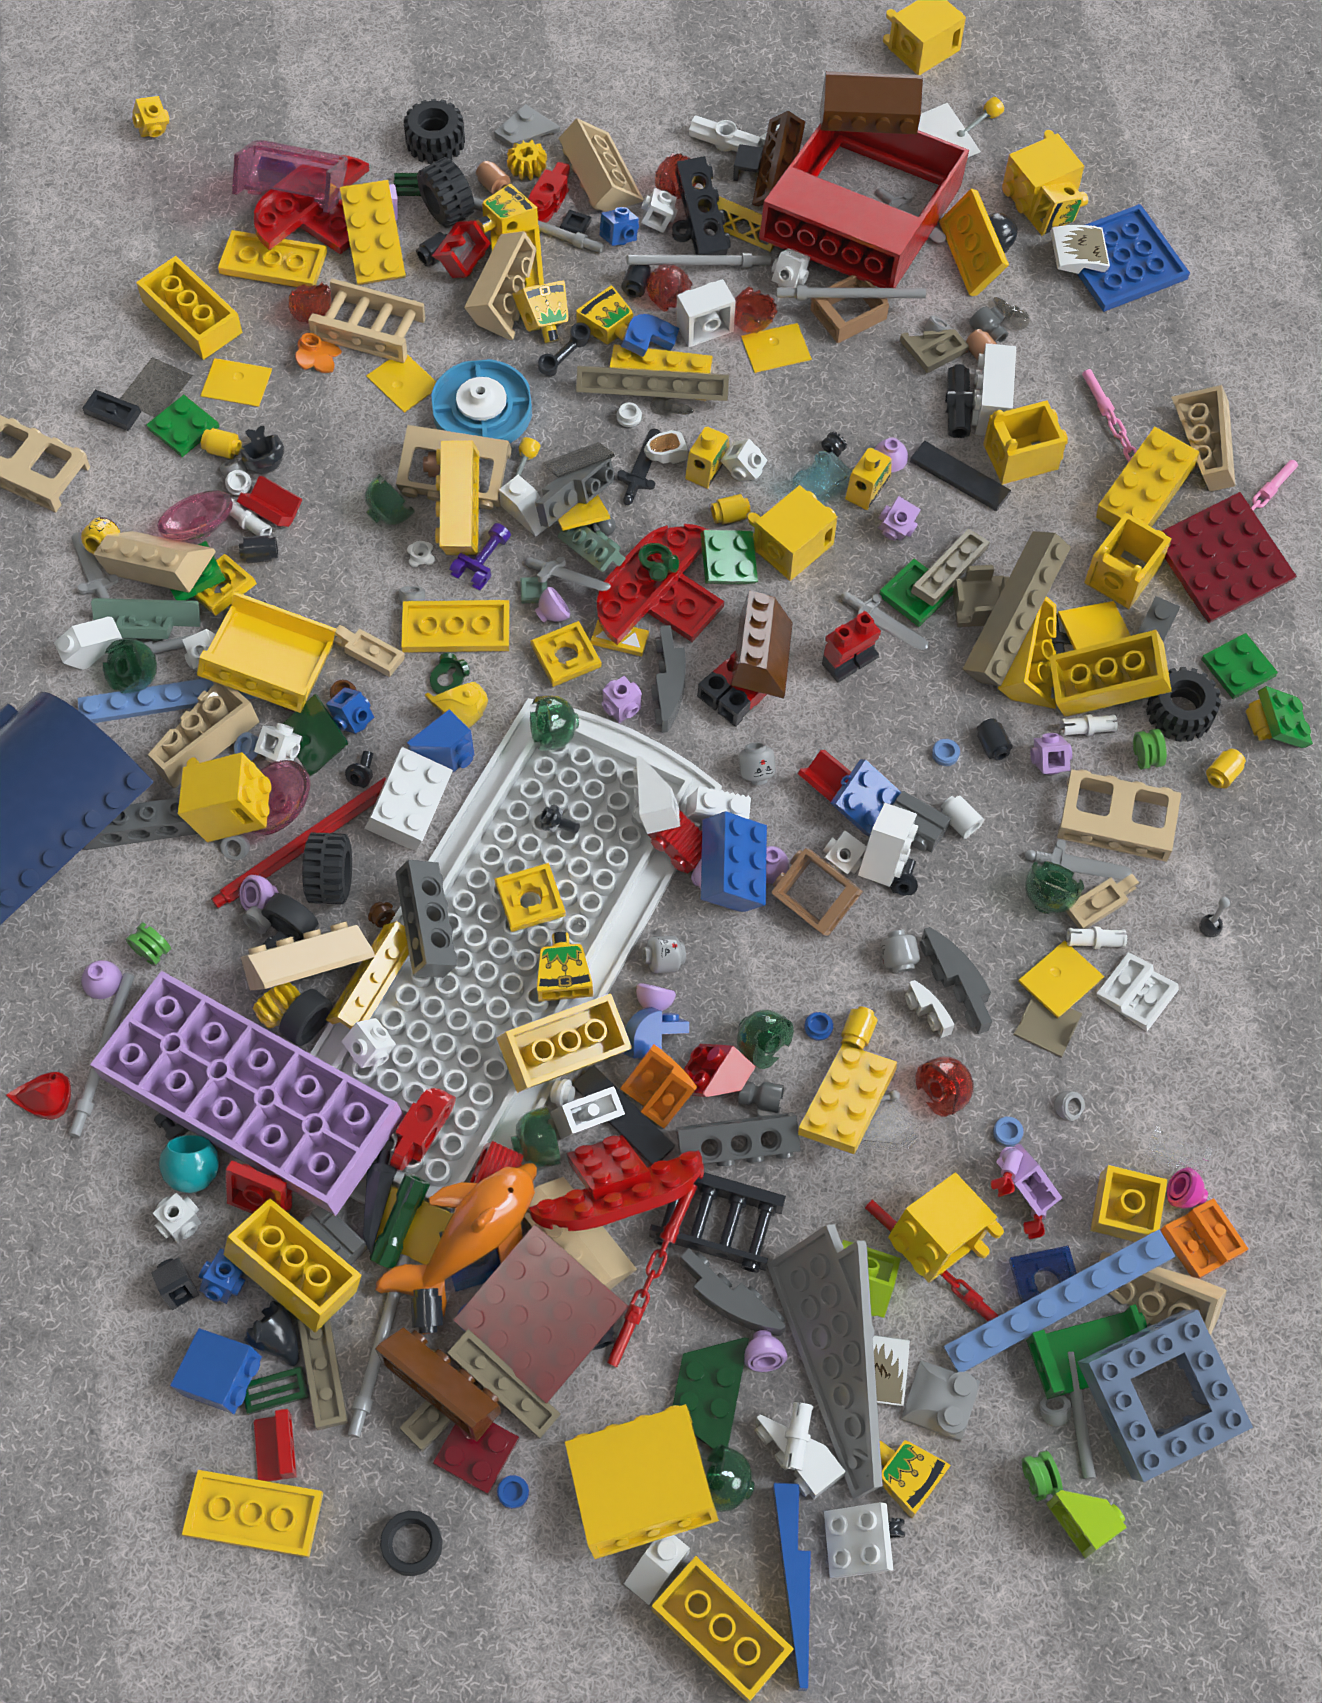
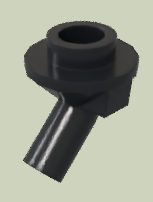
[345,751,374,788]
[539,804,580,834]
[890,858,918,896]

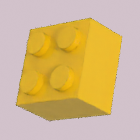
[1090,1165,1168,1242]

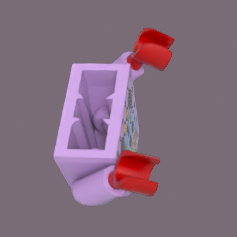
[991,1144,1062,1239]

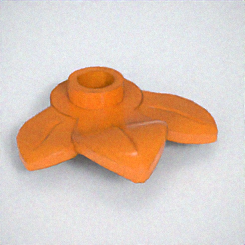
[295,333,342,373]

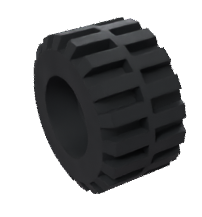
[404,99,465,164]
[417,157,475,227]
[1146,667,1221,742]
[302,832,352,904]

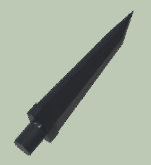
[363,1149,397,1255]

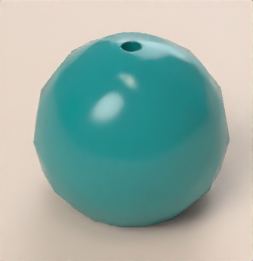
[159,1135,220,1193]

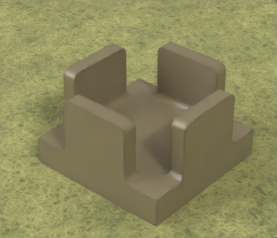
[952,565,1009,627]

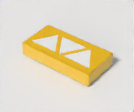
[591,620,649,657]

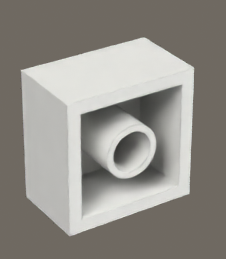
[676,279,735,347]
[858,803,918,887]

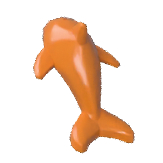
[376,1163,537,1335]

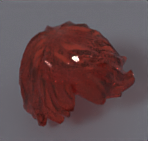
[655,153,698,200]
[646,264,693,312]
[288,282,331,324]
[734,286,778,333]

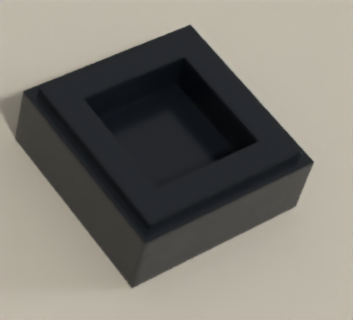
[560,209,592,234]

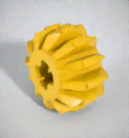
[507,140,547,181]
[253,982,301,1028]

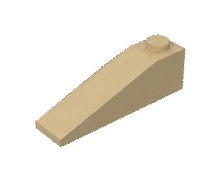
[1099,1252,1227,1336]

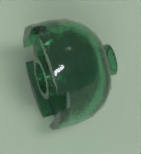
[365,473,415,525]
[103,639,157,694]
[530,695,579,751]
[1025,861,1085,914]
[737,1009,794,1069]
[511,1106,561,1168]
[706,1444,755,1512]

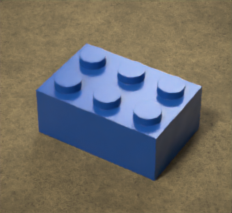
[701,811,767,912]

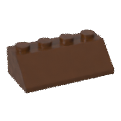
[819,71,923,134]
[731,590,793,699]
[375,1327,501,1442]

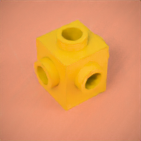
[132,96,169,137]

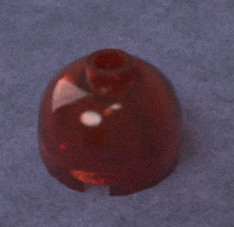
[915,1056,974,1117]

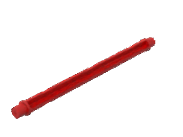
[211,777,386,909]

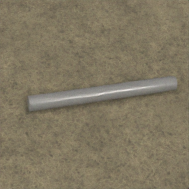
[1068,1352,1096,1479]

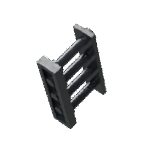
[649,1172,786,1273]

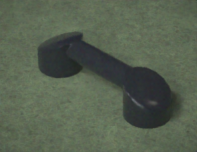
[538,323,590,376]

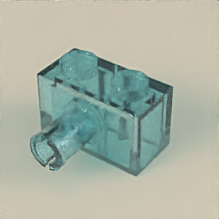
[792,451,852,504]

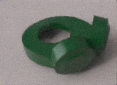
[639,543,680,581]
[430,653,470,694]

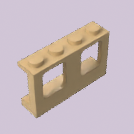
[0,415,90,513]
[396,425,512,510]
[1057,769,1181,862]

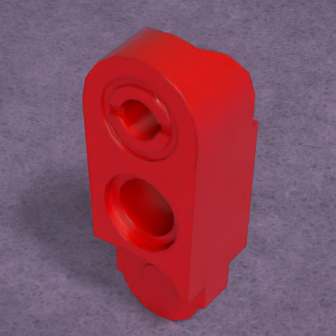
[528,162,570,223]
[390,1088,456,1171]

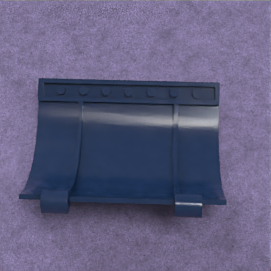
[0,692,154,925]

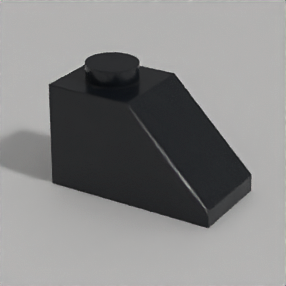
[151,1257,200,1310]

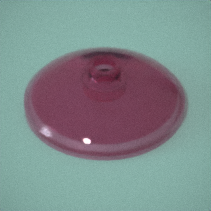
[157,490,233,541]
[251,760,310,836]

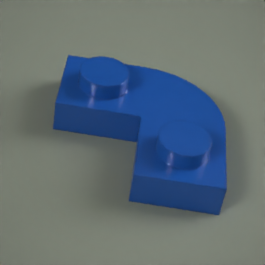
[621,314,679,357]

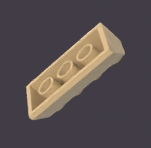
[558,118,644,212]
[93,531,216,593]
[241,921,375,991]
[522,1177,637,1290]

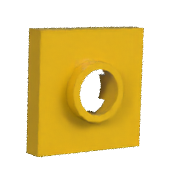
[193,554,257,616]
[530,621,602,687]
[494,863,566,932]

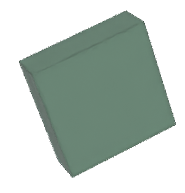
[520,577,547,604]

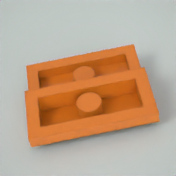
[620,1044,697,1129]
[1160,1198,1249,1279]

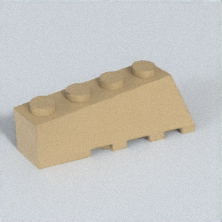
[464,231,536,340]
[1172,385,1235,491]
[148,681,259,788]

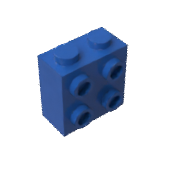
[170,1328,262,1414]

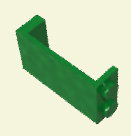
[1026,1304,1153,1400]

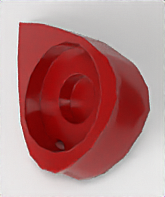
[6,1072,71,1120]

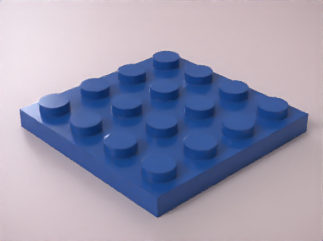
[1077,204,1190,312]

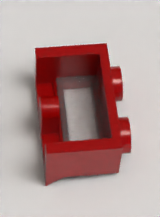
[432,221,491,278]

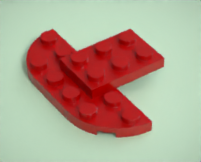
[254,155,369,254]
[597,524,724,645]
[529,1135,704,1231]

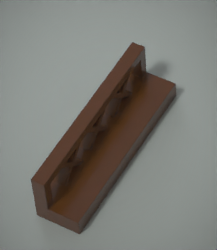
[752,111,806,206]

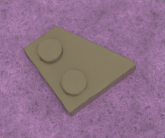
[900,329,969,373]

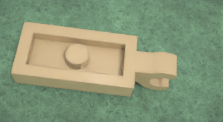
[334,625,405,677]
[1065,874,1139,929]

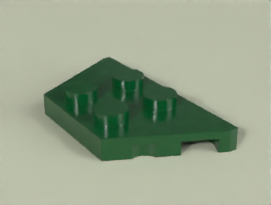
[672,1337,749,1458]

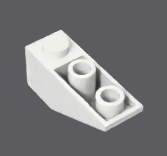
[633,756,680,834]
[755,1414,846,1500]

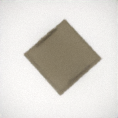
[1014,996,1082,1058]

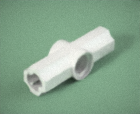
[689,116,762,152]

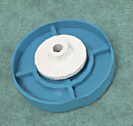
[431,359,532,443]

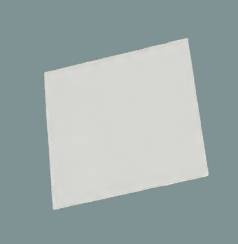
[918,103,981,157]

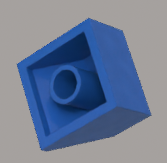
[407,709,475,772]

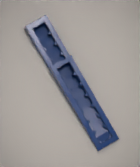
[772,1483,811,1691]

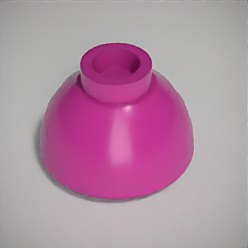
[1167,1167,1208,1209]

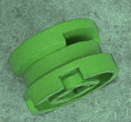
[1133,729,1167,770]
[126,922,172,966]
[1022,1450,1063,1502]

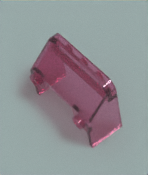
[232,140,348,213]

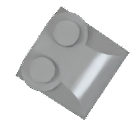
[901,1360,980,1442]

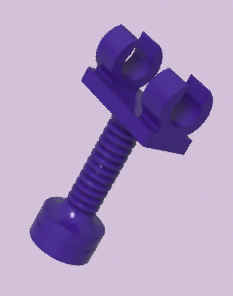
[449,523,511,591]

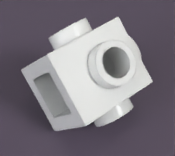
[641,188,678,233]
[771,248,810,288]
[721,439,767,482]
[182,629,216,671]
[254,723,302,765]
[823,831,867,876]
[341,1018,396,1068]
[153,1193,201,1243]

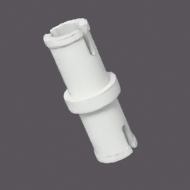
[224,499,272,536]
[1060,714,1118,736]
[1066,927,1127,949]
[782,1402,813,1471]

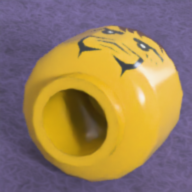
[81,517,120,554]

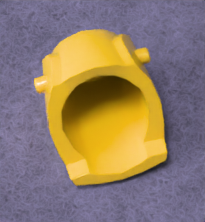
[425,681,488,728]

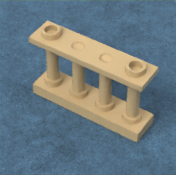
[308,278,425,363]

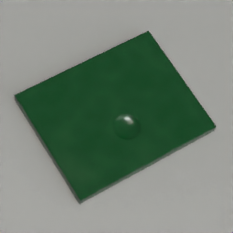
[283,694,349,776]

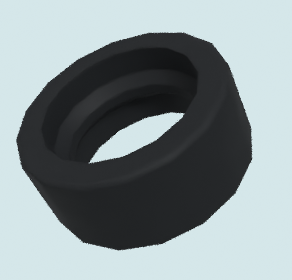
[261,893,319,940]
[279,989,333,1046]
[380,1510,443,1576]

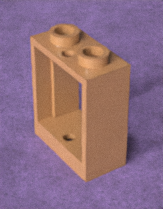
[810,275,889,343]
[771,848,863,936]

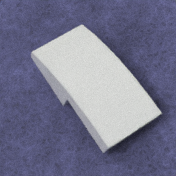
[905,980,954,1038]

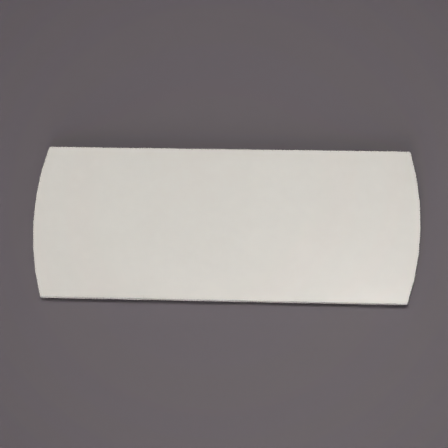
[310,698,722,1213]

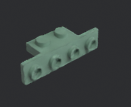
[557,525,626,572]
[91,598,201,641]

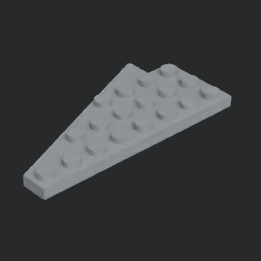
[767,1224,883,1499]

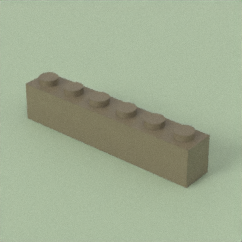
[962,531,1071,686]

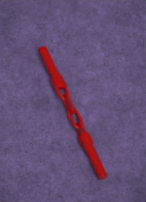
[607,1184,697,1367]
[865,1200,999,1322]

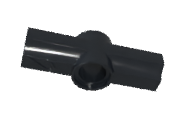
[945,364,973,438]

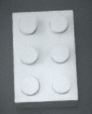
[971,343,1016,436]
[364,747,453,851]

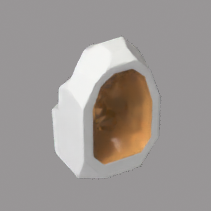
[644,430,688,464]

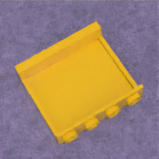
[197,592,336,713]
[565,1404,719,1559]

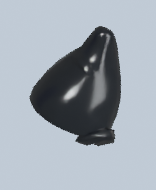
[244,1301,300,1367]

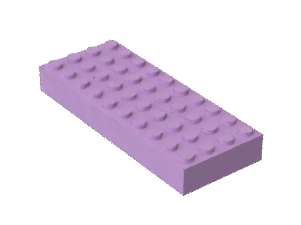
[90,971,404,1216]

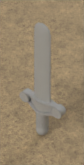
[876,188,946,243]
[72,532,118,598]
[525,557,611,591]
[841,592,928,650]
[1025,839,1132,881]

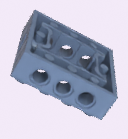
[1078,1309,1253,1482]

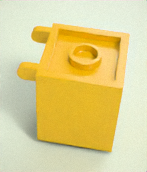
[883,0,966,75]
[1002,130,1084,219]
[983,400,1068,485]
[748,485,838,581]
[1084,513,1171,609]
[178,752,271,842]
[888,1172,1004,1283]

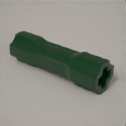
[369,1173,430,1268]

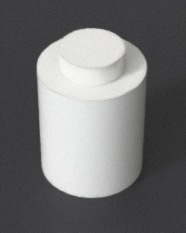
[941,796,984,839]

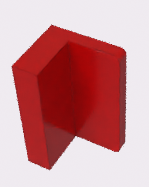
[236,476,302,527]
[797,749,851,802]
[254,1409,297,1482]

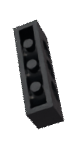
[674,156,731,255]

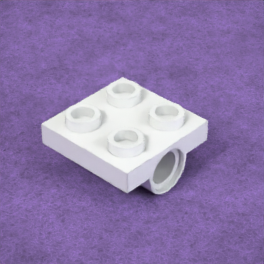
[824,1502,893,1578]

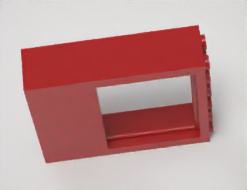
[759,124,969,288]

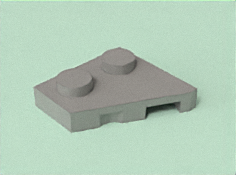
[494,104,560,147]

